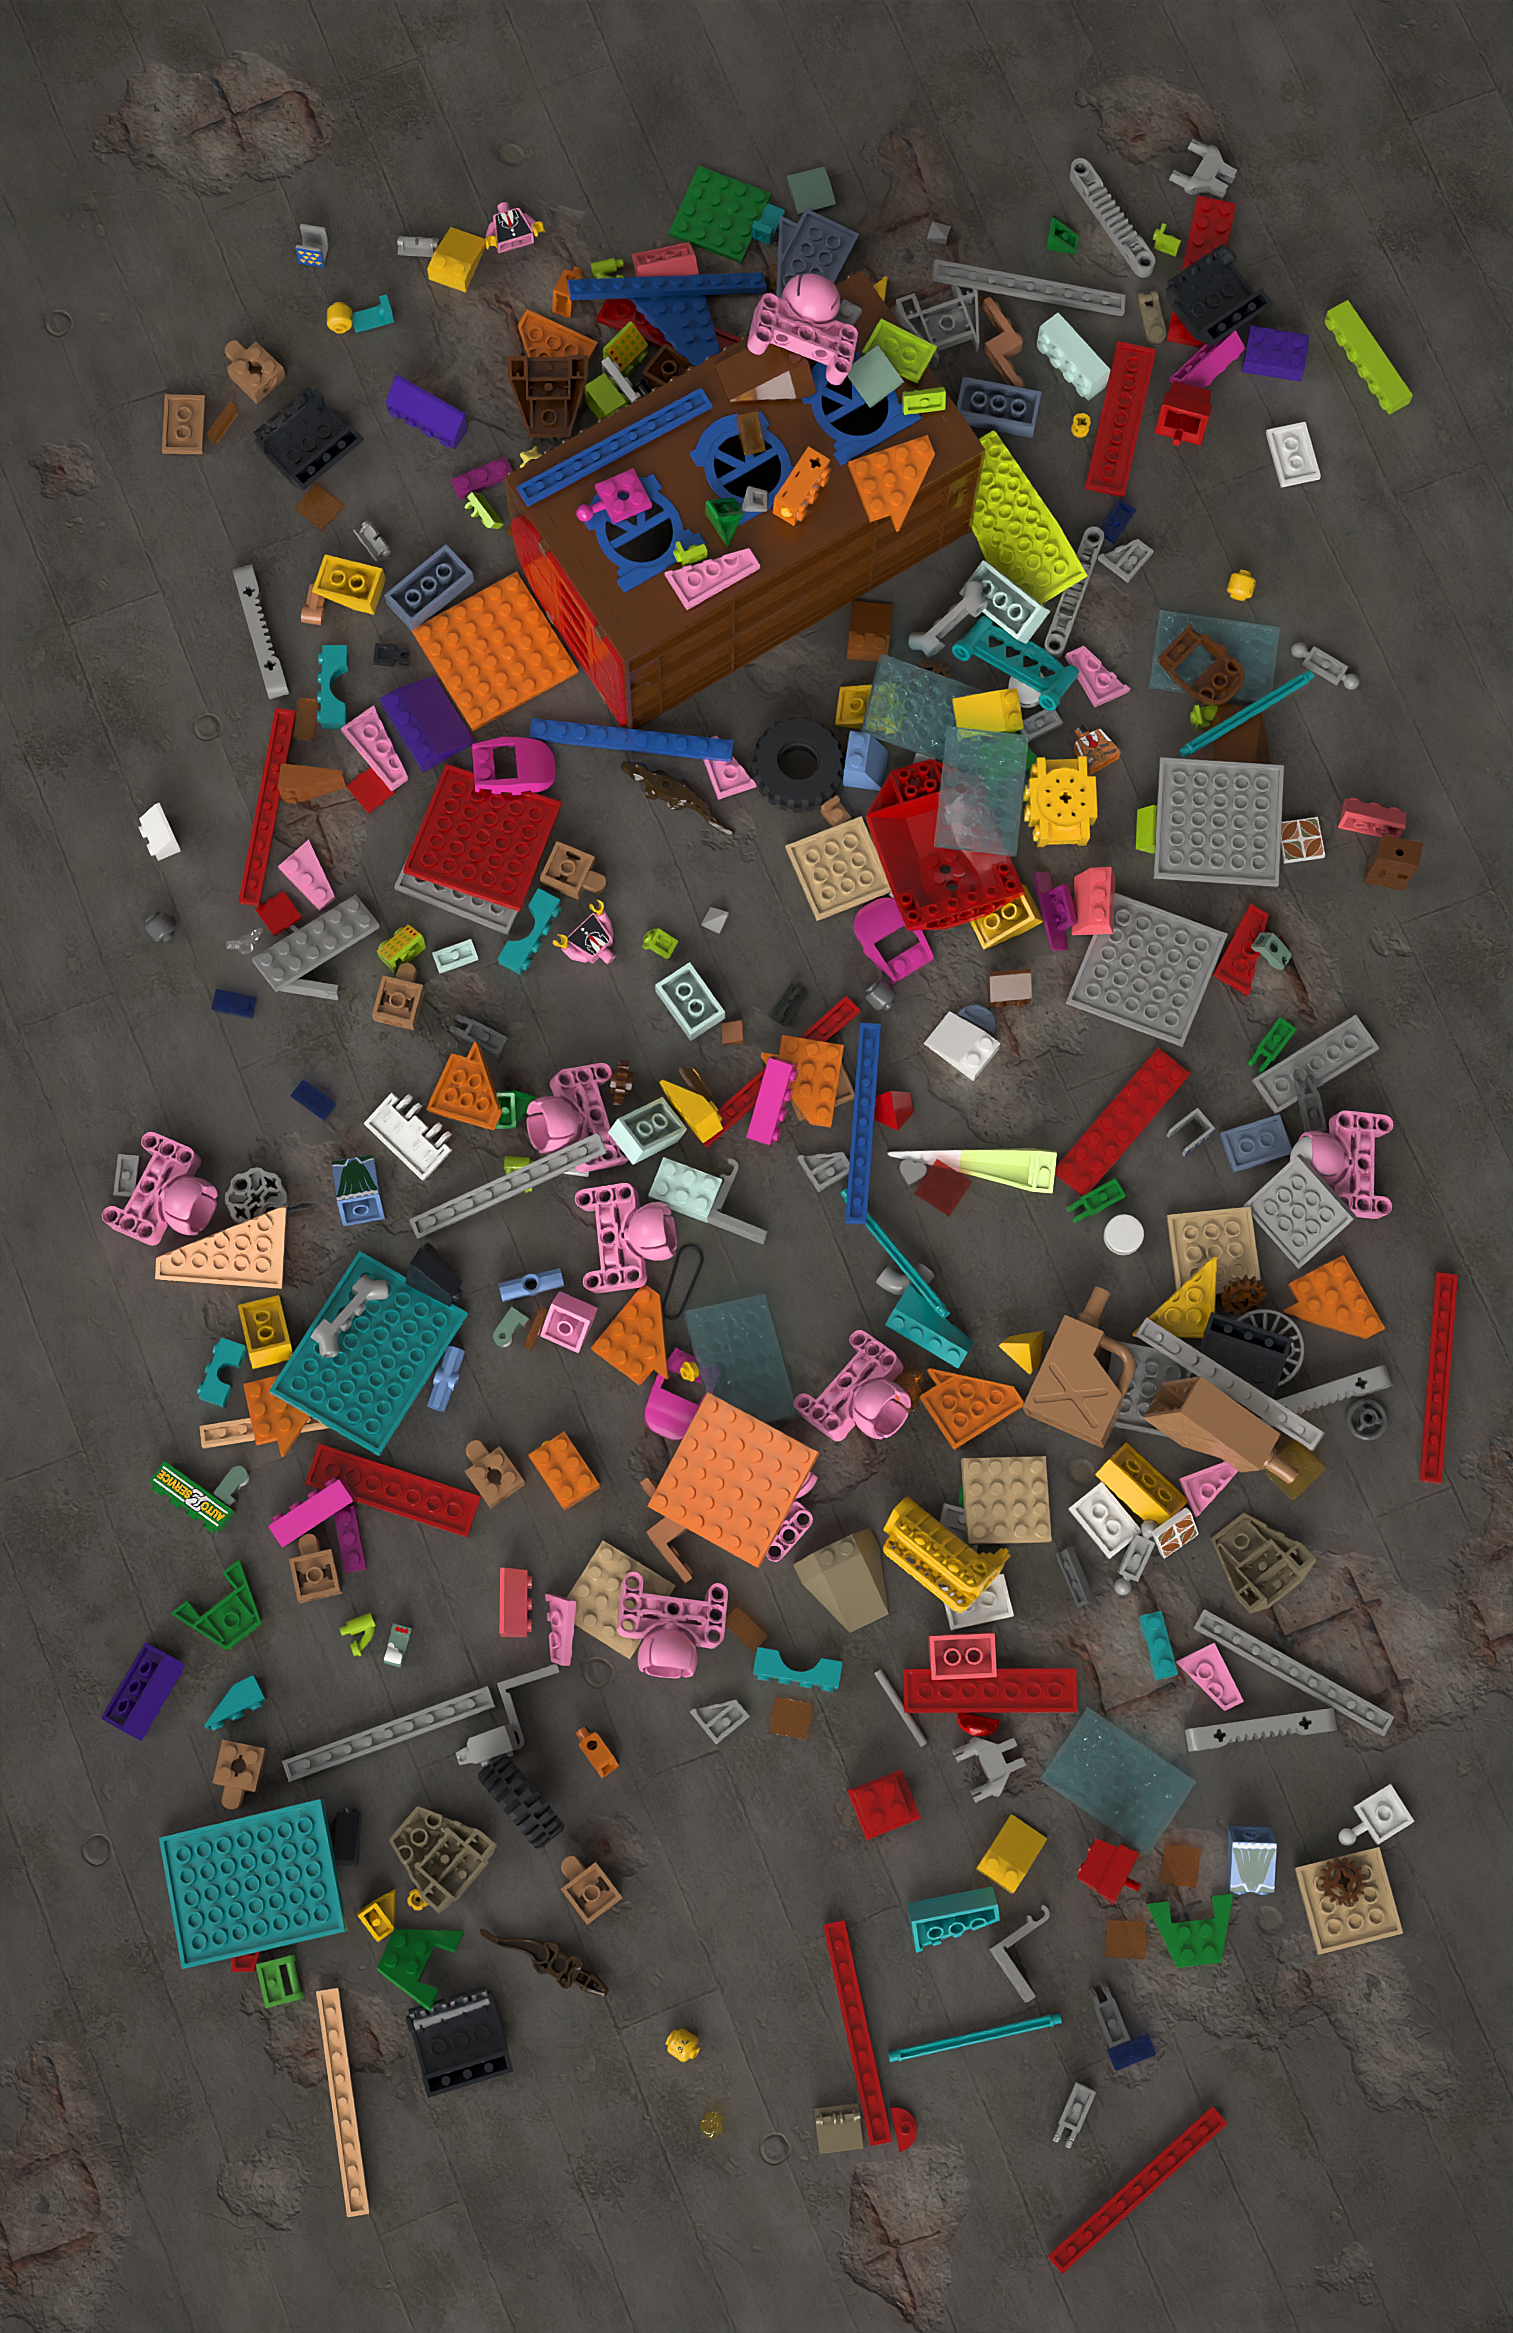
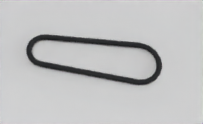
[662,1245,704,1320]

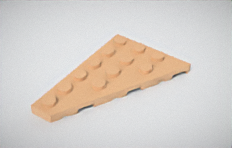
[155,1206,287,1289]

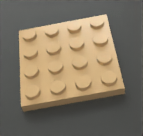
[785,816,891,921]
[1166,1206,1261,1295]
[961,1456,1052,1545]
[567,1541,676,1659]
[1294,1847,1403,1955]

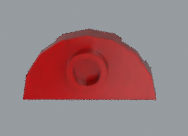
[956,1713,1000,1737]
[890,2107,917,2152]

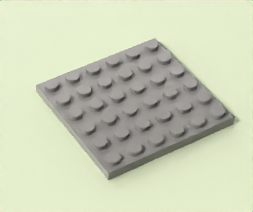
[1153,757,1284,887]
[1066,893,1228,1047]

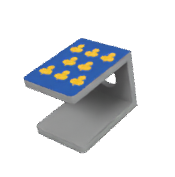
[295,224,329,268]
[1167,1108,1215,1156]

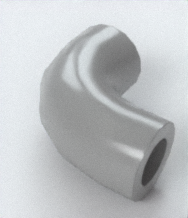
[876,1263,935,1295]

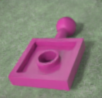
[576,469,652,524]

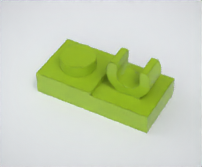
[902,387,946,415]
[465,492,504,529]

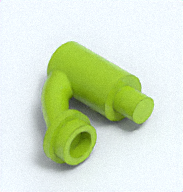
[590,258,624,279]
[504,1156,535,1193]
[339,1612,376,1657]

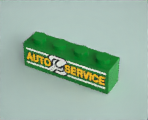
[149,1461,235,1533]

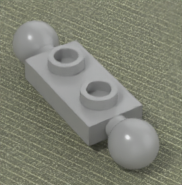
[1291,642,1360,690]
[1114,1520,1158,1595]

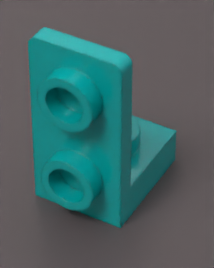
[752,204,785,245]
[353,294,394,333]

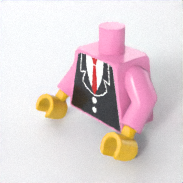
[485,202,546,253]
[553,899,616,965]

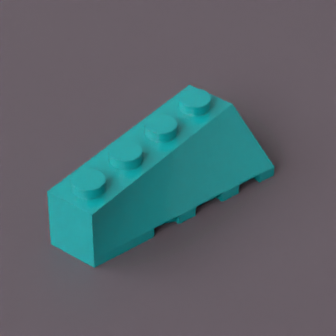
[885,1283,974,1368]
[907,1886,1000,1953]

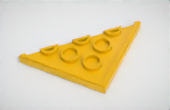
[1132,1256,1217,1338]

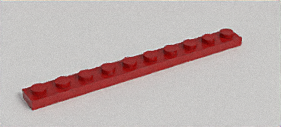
[238,708,296,907]
[693,996,861,1148]
[1419,1272,1458,1484]
[823,1920,892,2147]
[1047,2106,1228,2274]

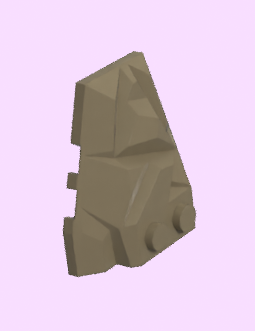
[389,1806,497,1914]

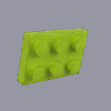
[861,319,937,384]

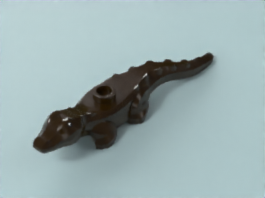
[620,761,735,835]
[480,1928,609,1996]

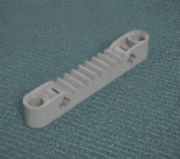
[1069,158,1155,278]
[1044,526,1104,659]
[232,564,289,700]
[1248,1365,1393,1427]
[1185,1708,1337,1752]

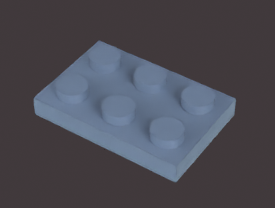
[1219,1115,1292,1173]

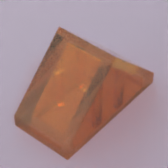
[736,410,766,456]

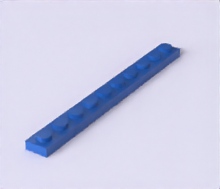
[567,272,766,300]
[516,388,712,507]
[529,718,734,762]
[845,1023,881,1225]

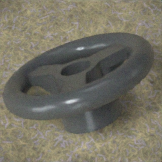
[1346,1399,1388,1441]

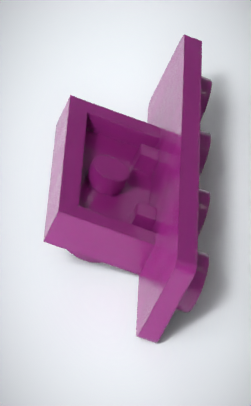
[1033,872,1077,951]

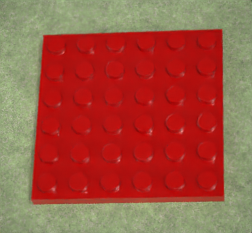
[403,764,562,912]

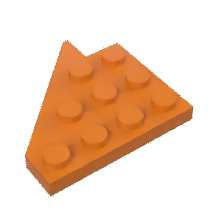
[518,309,598,363]
[848,435,935,532]
[761,1035,844,1128]
[426,1042,502,1131]
[1282,1255,1385,1339]
[591,1284,669,1386]
[919,1368,1024,1450]
[243,1375,310,1457]

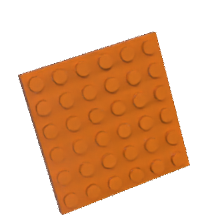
[411,571,578,731]
[647,1392,819,1568]

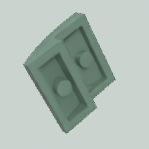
[786,166,836,215]
[847,345,904,408]

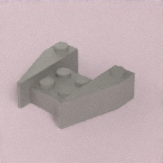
[896,285,979,366]

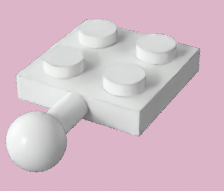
[1339,1784,1415,1846]

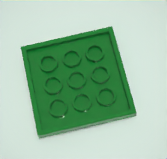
[669,166,772,264]

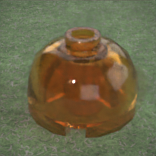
[892,1370,924,1414]

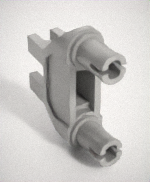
[1169,138,1237,199]
[952,1737,1026,1803]

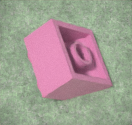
[540,1291,598,1353]

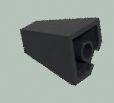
[405,1242,463,1307]
[329,1808,362,1867]

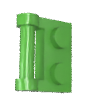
[256,1955,305,2008]

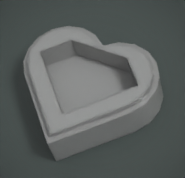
[899,1159,927,1186]

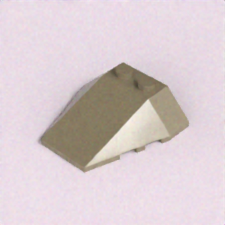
[1211,1513,1316,1613]
[793,1528,889,1633]

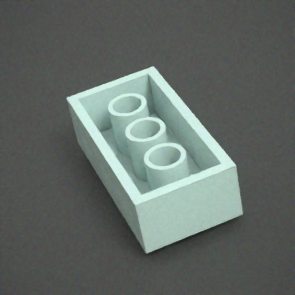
[1037,313,1110,401]
[959,560,1050,644]

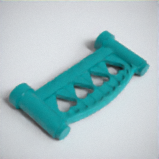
[952,615,1079,711]

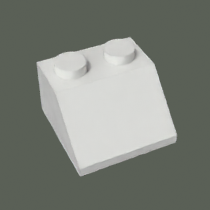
[139,803,181,861]

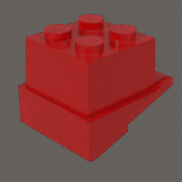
[1154,381,1212,446]
[847,1769,921,1841]
[1077,1838,1141,1905]

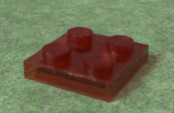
[914,1159,972,1217]

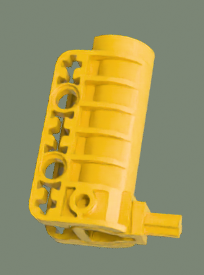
[883,1497,1011,1612]

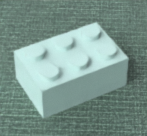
[655,962,725,1041]
[608,1097,687,1165]
[648,1157,722,1223]

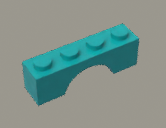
[317,645,349,729]
[498,888,562,975]
[753,1647,843,1692]

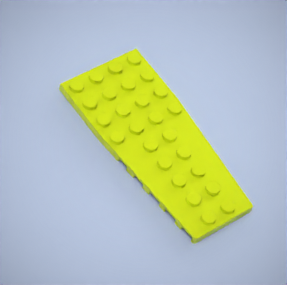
[972,430,1088,604]

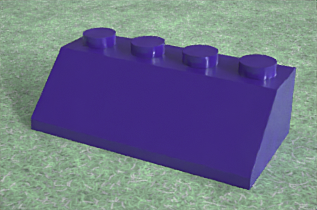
[386,375,468,449]
[101,1642,185,1741]

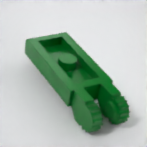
[1247,1017,1297,1074]
[1066,1178,1127,1224]

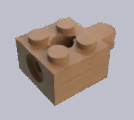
[225,340,286,404]
[540,841,607,900]
[372,963,425,1030]
[465,1440,526,1509]
[289,1534,343,1604]
[212,1740,268,1810]
[561,1856,622,1925]

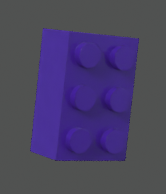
[1242,325,1310,382]

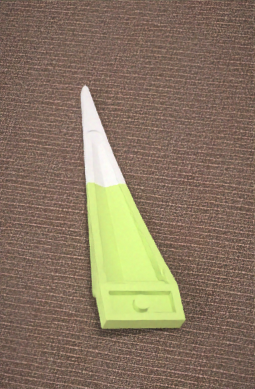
[887,1148,1057,1193]

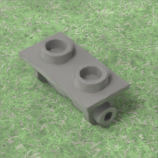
[397,236,439,257]
[353,520,391,562]

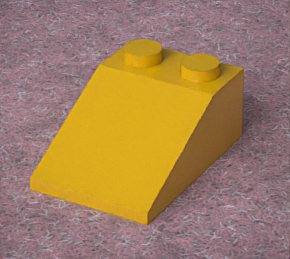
[427,227,486,293]
[312,555,386,615]
[835,683,905,732]
[952,688,1024,739]
[970,884,1044,949]
[660,1080,723,1143]
[238,1295,293,1369]
[976,1814,1048,1894]

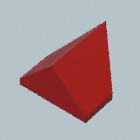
[874,1091,914,1131]

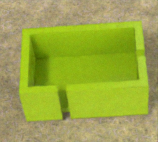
[585,373,629,420]

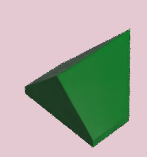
[1046,214,1079,254]
[705,497,745,548]
[495,1090,537,1129]

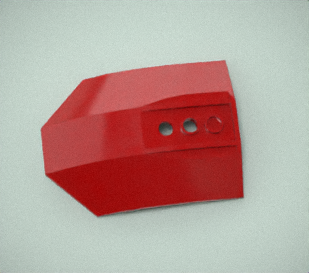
[866,759,1025,931]

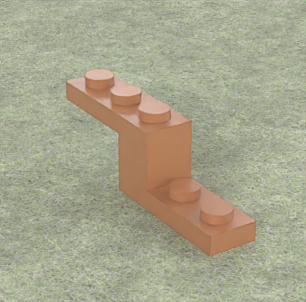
[982,296,1025,388]
[640,1478,693,1585]

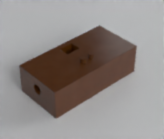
[1363,834,1423,891]

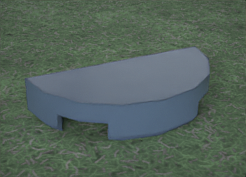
[957,1004,996,1036]

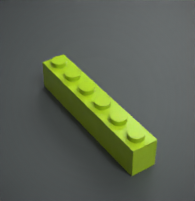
[1325,300,1413,415]

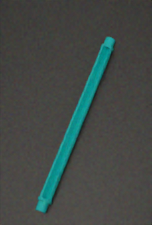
[1179,670,1314,757]
[841,1188,950,1318]
[888,2013,1062,2062]

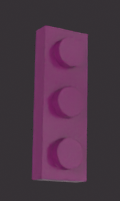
[450,456,512,500]
[334,1506,367,1574]

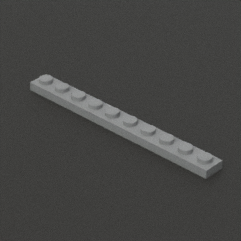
[932,259,1125,316]
[409,1133,607,1239]
[1135,1317,1325,1451]
[1193,1609,1394,1736]
[282,1686,495,1782]

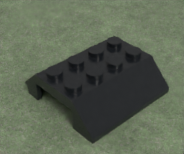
[1166,244,1273,346]
[253,387,364,491]
[1190,1312,1293,1419]
[406,1986,513,2098]

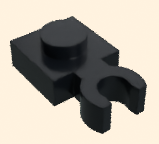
[373,643,410,667]

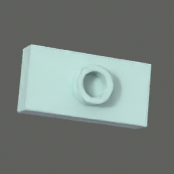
[432,939,478,974]

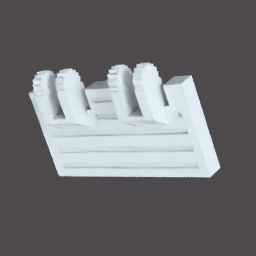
[364,1093,452,1181]

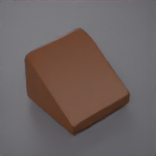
[722,1021,743,1045]

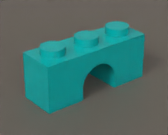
[197,1337,248,1408]
[1138,1611,1178,1681]

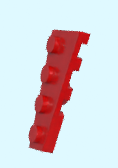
[1212,904,1269,996]

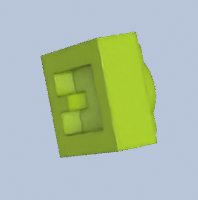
[1153,223,1181,257]
[673,541,707,567]
[1190,705,1218,731]
[642,928,678,959]

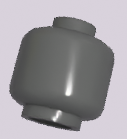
[145,911,176,942]
[865,980,896,1011]

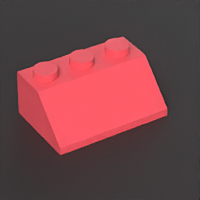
[631,242,699,277]
[1338,798,1406,838]
[1072,867,1116,935]
[499,1568,532,1637]
[928,1632,997,1680]

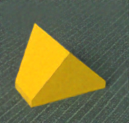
[999,1330,1044,1375]
[356,1889,396,1942]

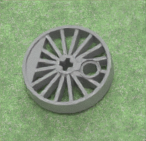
[1236,1309,1305,1387]

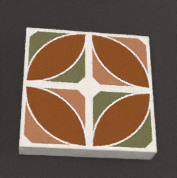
[1280,817,1325,864]
[1152,1507,1198,1559]

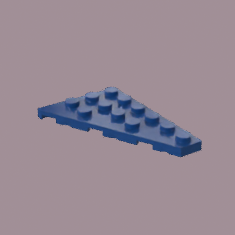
[626,295,721,366]

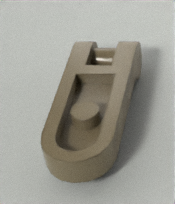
[1137,290,1166,345]

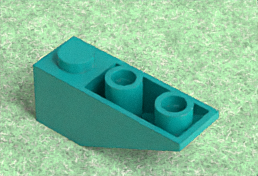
[204,1675,267,1731]

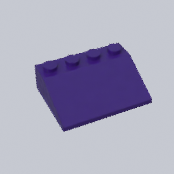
[380,676,475,773]

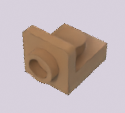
[820,795,851,827]

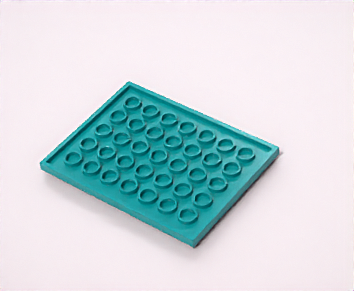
[269,1251,468,1456]
[159,1799,348,1969]

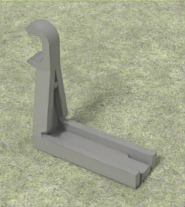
[280,925,340,1000]
[708,1159,768,1245]
[497,1664,559,1750]
[989,1905,1050,2003]

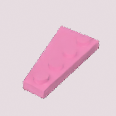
[665,548,760,610]
[341,705,408,791]

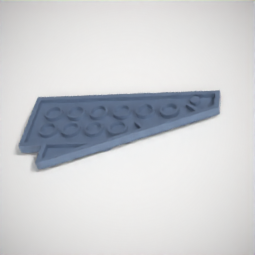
[776,208,859,299]

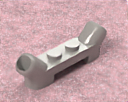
[908,581,988,658]
[311,1274,389,1358]

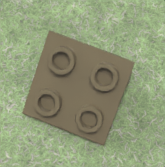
[814,2103,864,2154]

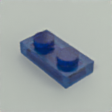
[1100,499,1136,544]
[211,989,258,1019]
[290,1080,337,1121]
[1107,2034,1156,2071]

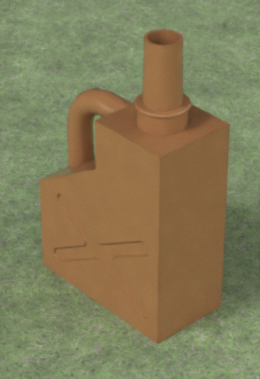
[1023,1286,1136,1449]
[1143,1376,1298,1484]

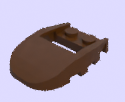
[1157,624,1245,706]

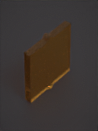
[295,485,343,531]
[678,1066,713,1100]
[769,1697,813,1740]
[1160,1844,1201,1888]
[1104,1920,1147,1959]

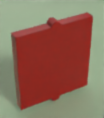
[346,767,395,814]
[255,891,302,937]

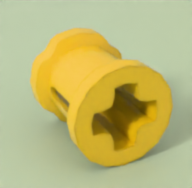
[1071,413,1091,438]

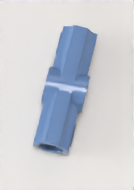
[498,1268,564,1302]
[427,1346,466,1412]

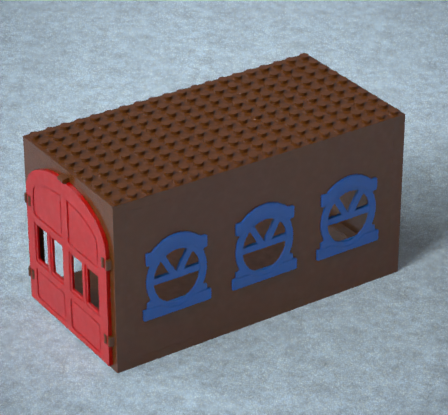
[504,271,986,730]

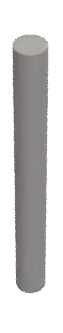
[874,1669,928,1747]

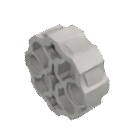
[225,1168,289,1224]

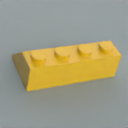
[1095,1442,1188,1527]

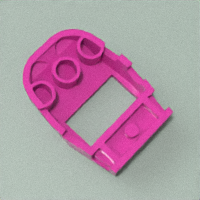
[472,737,556,795]
[853,898,934,985]
[644,1348,721,1441]

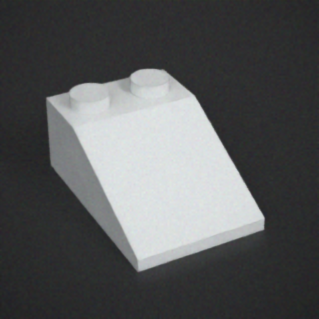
[924,1011,1000,1081]

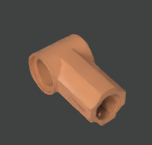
[301,583,326,626]

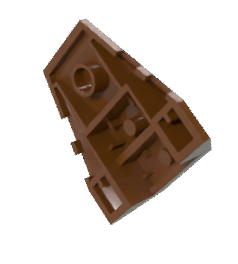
[715,341,816,403]
[507,355,588,438]
[1192,703,1271,764]

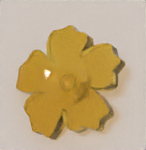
[700,2113,725,2140]

